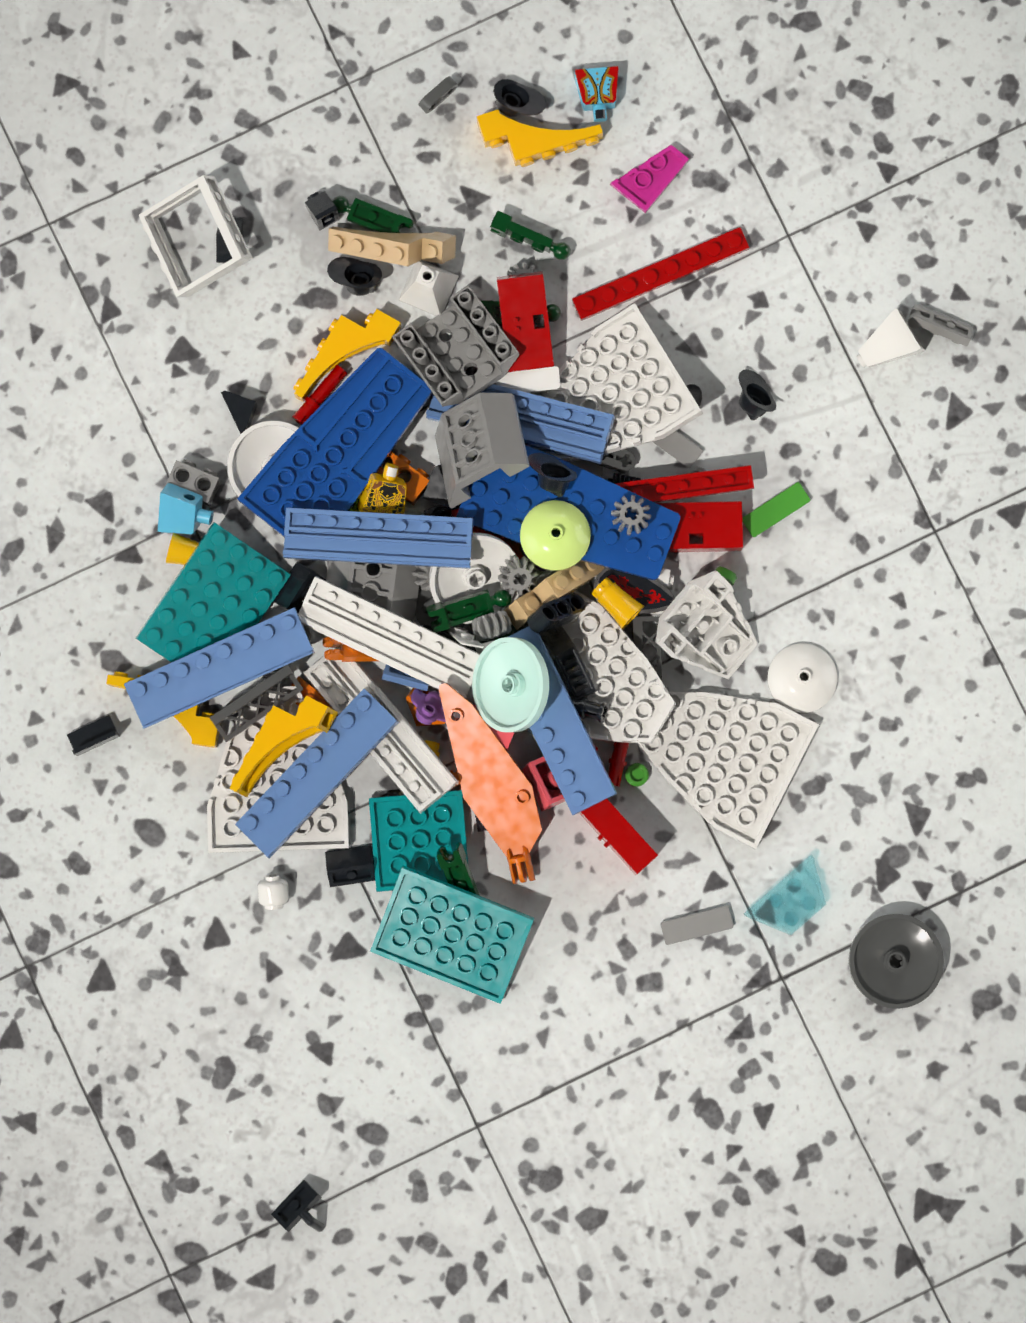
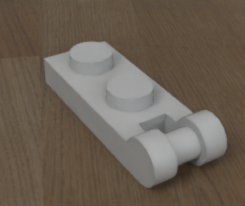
[908,305,974,346]

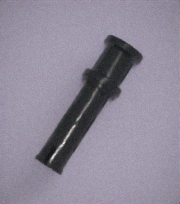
[571,698,608,723]

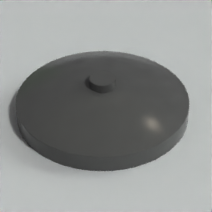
[848,914,944,1009]

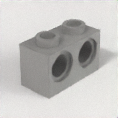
[165,459,221,506]

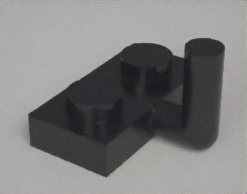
[271,1180,324,1232]

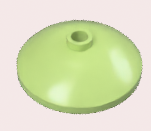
[520,500,591,571]

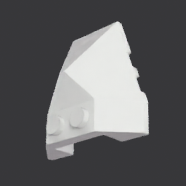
[655,570,758,680]

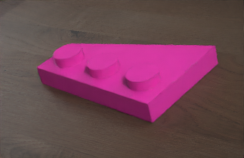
[610,145,689,213]

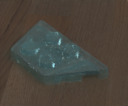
[744,855,826,935]

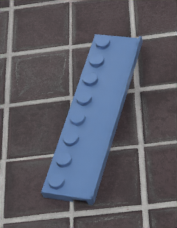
[426,384,615,464]
[283,508,474,569]
[124,608,315,729]
[508,626,617,815]
[235,689,399,859]

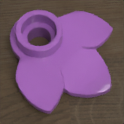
[411,689,446,725]

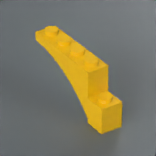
[477,109,603,167]
[293,309,401,402]
[106,672,219,748]
[229,696,338,797]

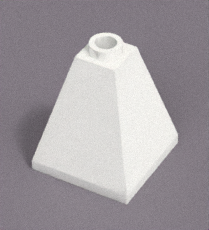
[399,260,459,316]
[856,309,925,368]

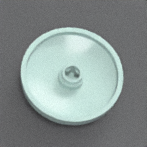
[472,637,549,732]

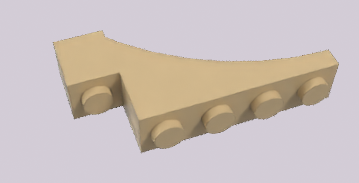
[328,226,456,266]
[504,560,606,630]

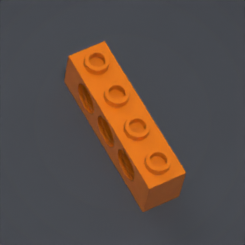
[377,452,429,506]

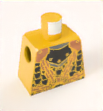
[357,463,406,514]

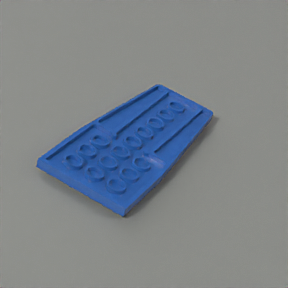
[238,348,432,538]
[456,445,680,580]

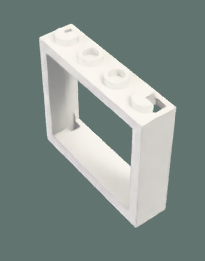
[139,175,253,297]

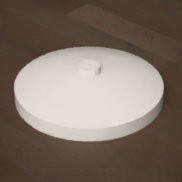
[227,421,298,497]
[429,533,521,624]

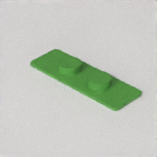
[742,482,810,537]

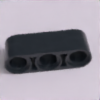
[527,593,586,633]

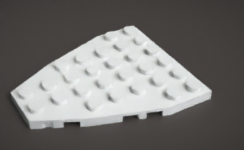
[532,303,703,461]
[539,590,676,744]
[207,686,349,853]
[638,692,819,849]

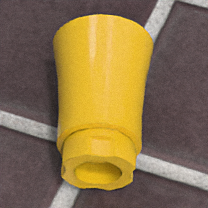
[166,533,200,565]
[592,577,644,629]

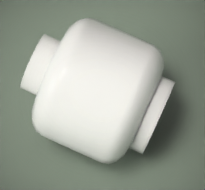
[257,874,289,910]

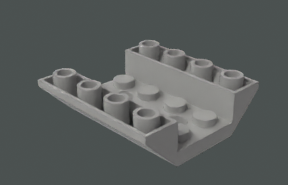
[392,285,519,407]
[435,393,530,509]
[318,561,419,635]

